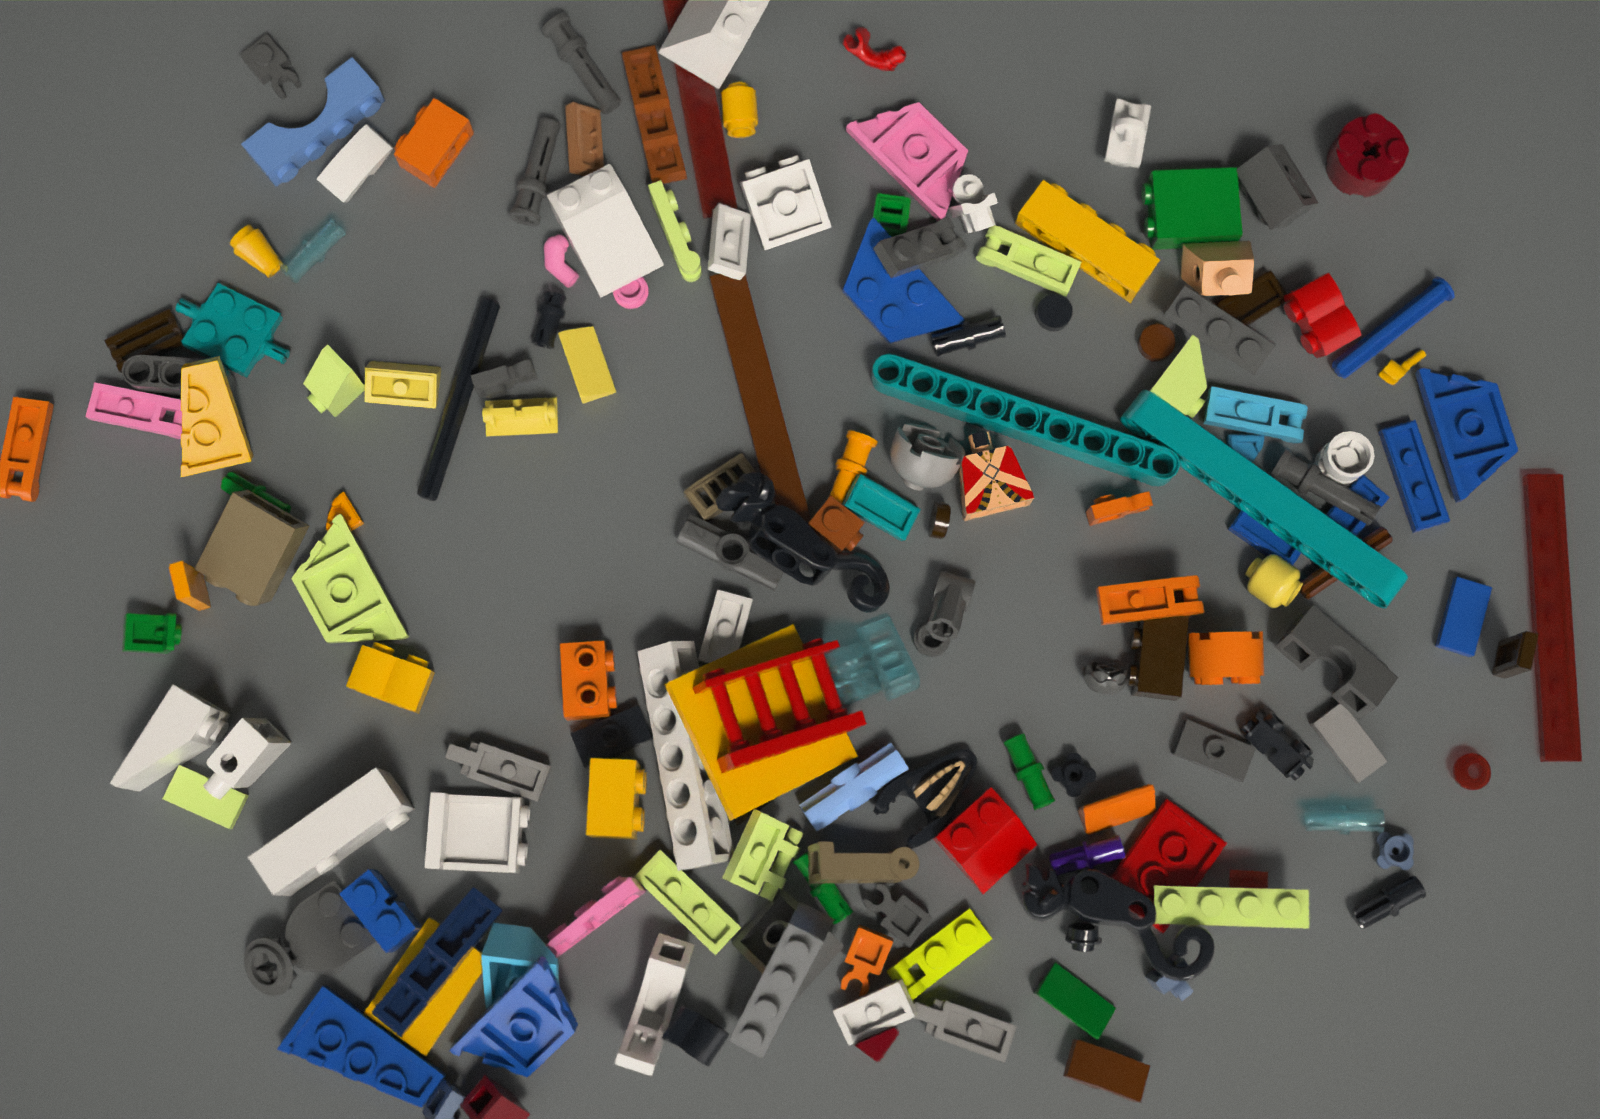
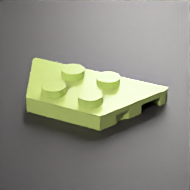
[291,514,409,643]

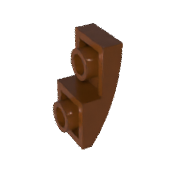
[1063,1039,1150,1103]

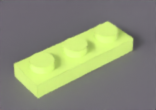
[634,850,742,955]

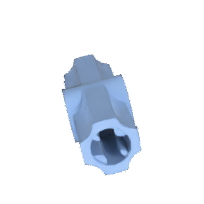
[799,743,909,832]

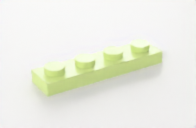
[1154,886,1309,928]

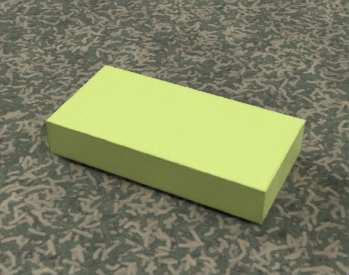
[162,765,249,830]

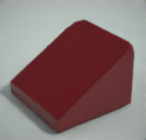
[854,1026,900,1062]

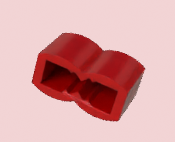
[1284,273,1362,358]

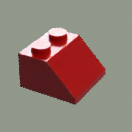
[933,787,1038,895]

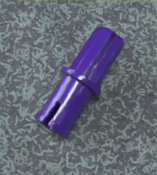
[1049,835,1125,876]

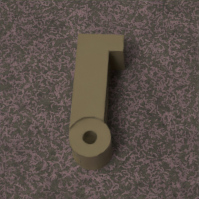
[808,842,920,884]

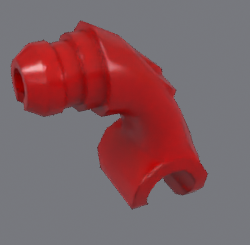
[843,27,906,71]

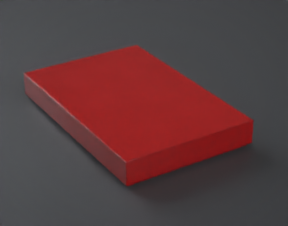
[1110,799,1227,934]

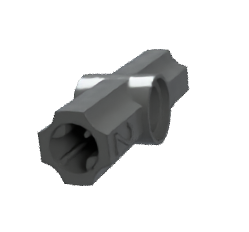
[676,514,784,591]

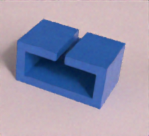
[339,869,422,953]

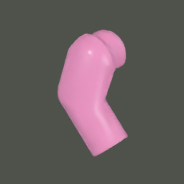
[544,234,579,288]

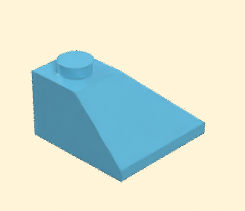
[481,922,559,1009]

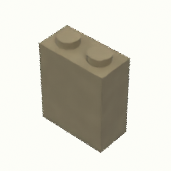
[195,490,309,606]

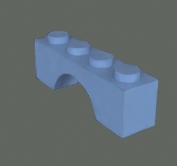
[241,57,385,187]

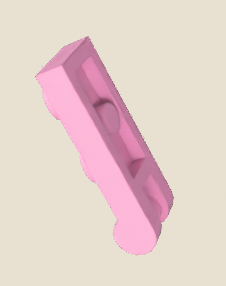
[85,382,182,440]

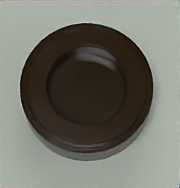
[928,502,951,539]

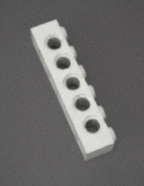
[637,641,734,871]

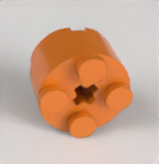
[1188,631,1265,685]

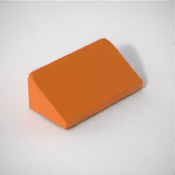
[1077,784,1156,835]

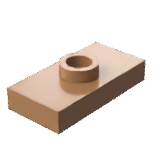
[565,102,604,176]

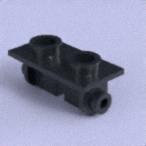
[1241,708,1314,781]

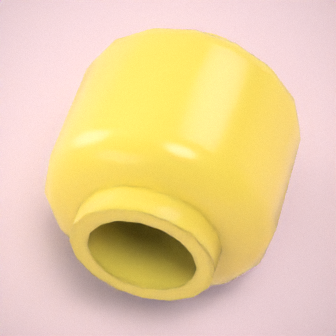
[1245,554,1303,608]

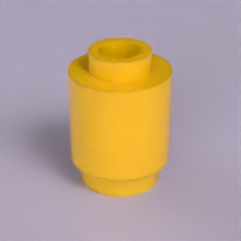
[721,82,758,138]

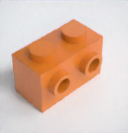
[560,640,617,721]

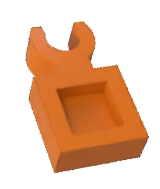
[1086,491,1153,526]
[841,924,894,997]

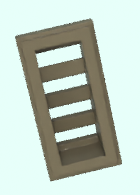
[683,453,756,522]

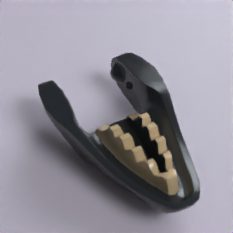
[873,749,977,849]

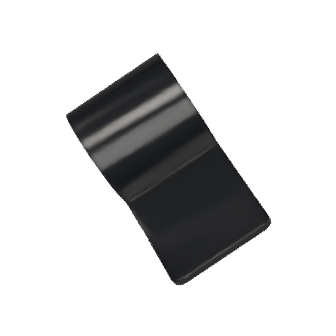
[662,1005,730,1067]

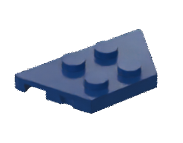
[842,218,964,344]
[1415,368,1519,503]
[449,955,578,1077]

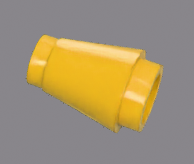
[229,225,284,278]

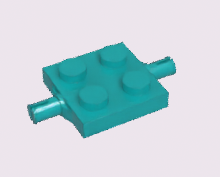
[175,283,290,378]

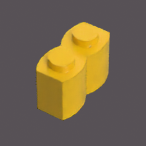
[346,642,435,714]

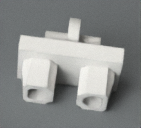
[1104,99,1151,168]
[949,174,998,234]

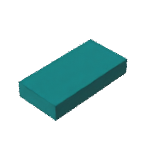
[842,474,921,541]

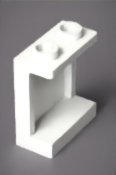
[425,792,530,873]

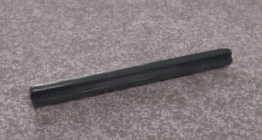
[417,297,500,501]

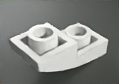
[317,124,394,203]

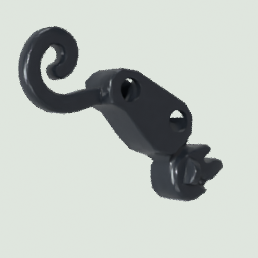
[715,472,890,613]
[1021,864,1215,981]

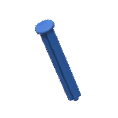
[1332,276,1455,378]

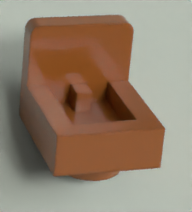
[808,496,865,554]

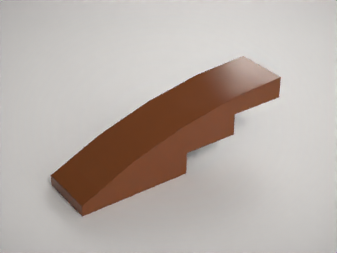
[622,45,687,184]

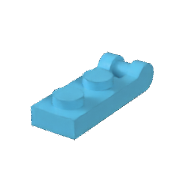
[1203,386,1308,443]

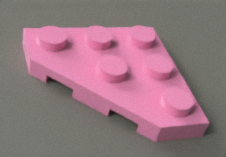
[546,876,646,958]

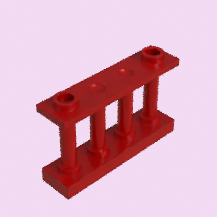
[693,638,867,773]

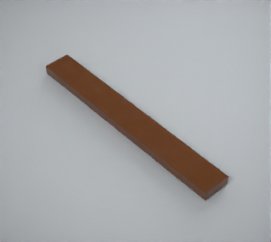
[709,274,811,523]

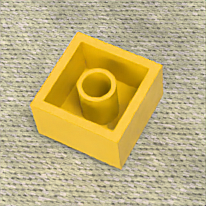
[586,758,647,840]

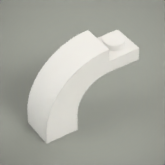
[615,933,695,1076]

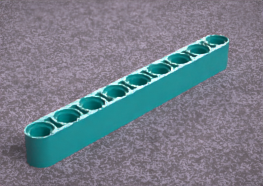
[871,354,1180,487]
[1120,390,1408,609]

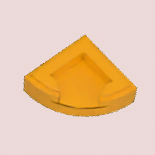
[326,491,364,531]

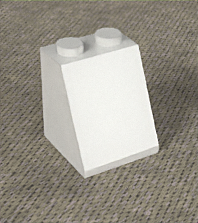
[658,0,770,89]

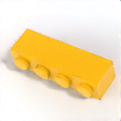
[1015,180,1161,303]

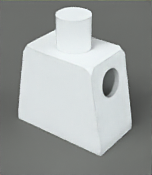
[203,718,292,799]

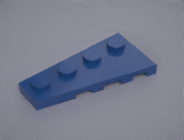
[277,985,447,1108]

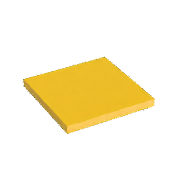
[664,624,858,821]

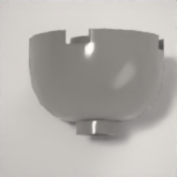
[890,423,965,491]

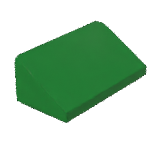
[1033,962,1116,1040]

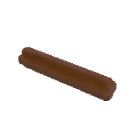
[1299,527,1393,599]

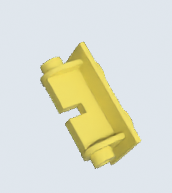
[482,398,558,437]

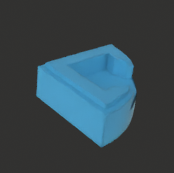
[1226,435,1264,462]

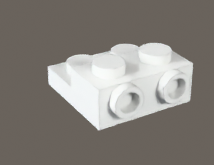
[739,155,831,250]

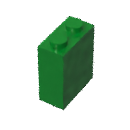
[1141,167,1243,250]

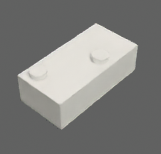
[248,767,415,896]

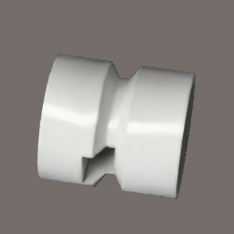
[1314,431,1375,487]

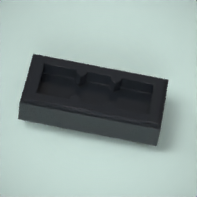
[570,705,653,768]

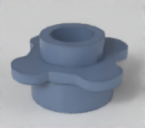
[1376,832,1414,870]

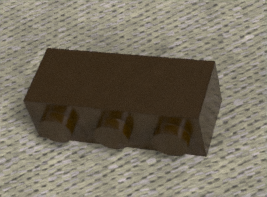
[1127,590,1189,701]

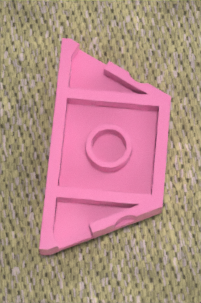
[846,102,968,221]

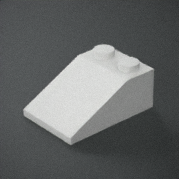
[547,164,664,298]
[110,685,231,792]

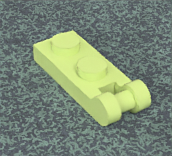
[648,180,702,282]
[976,225,1082,297]

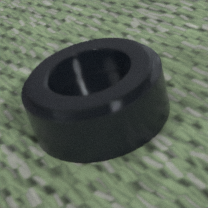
[1036,294,1073,331]

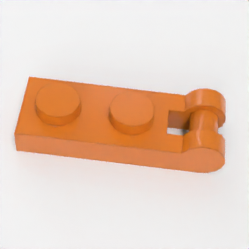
[0,397,54,502]
[1096,575,1204,625]

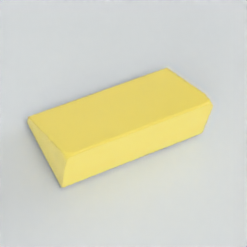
[558,326,617,404]
[365,361,441,408]

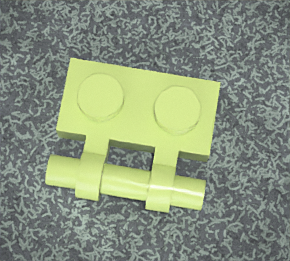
[722,809,803,902]

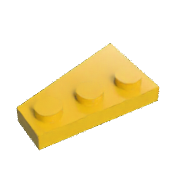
[181,356,253,477]

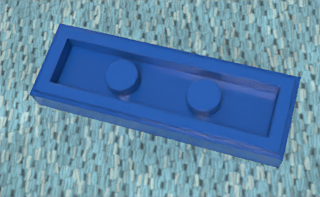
[1378,420,1450,533]

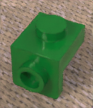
[122,613,182,654]

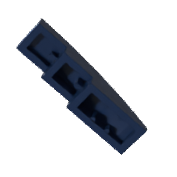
[372,887,502,1038]

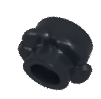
[1065,923,1102,952]

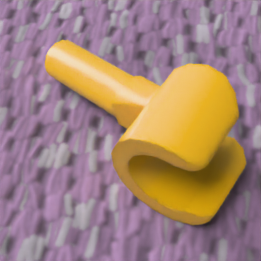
[1378,350,1426,385]

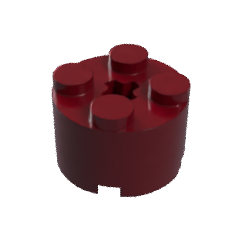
[1326,113,1409,197]

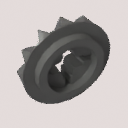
[244,935,298,996]

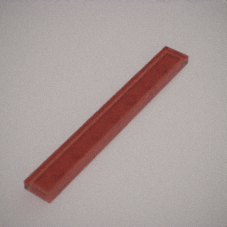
[663,0,738,219]
[1523,474,1582,762]

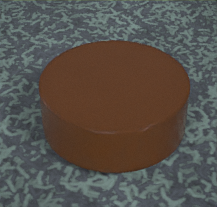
[1138,324,1175,362]

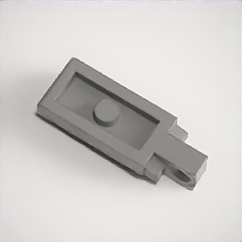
[445,742,551,802]
[913,999,1017,1063]

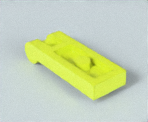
[886,908,992,1000]

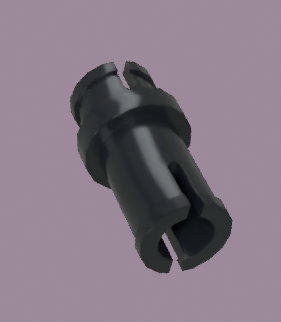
[531,291,567,349]

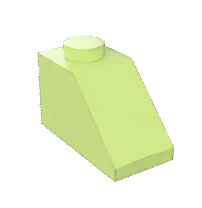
[1150,335,1207,419]
[303,344,365,417]

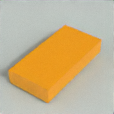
[169,561,211,611]

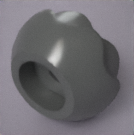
[1083,660,1129,695]

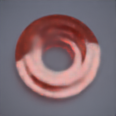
[1453,753,1491,790]

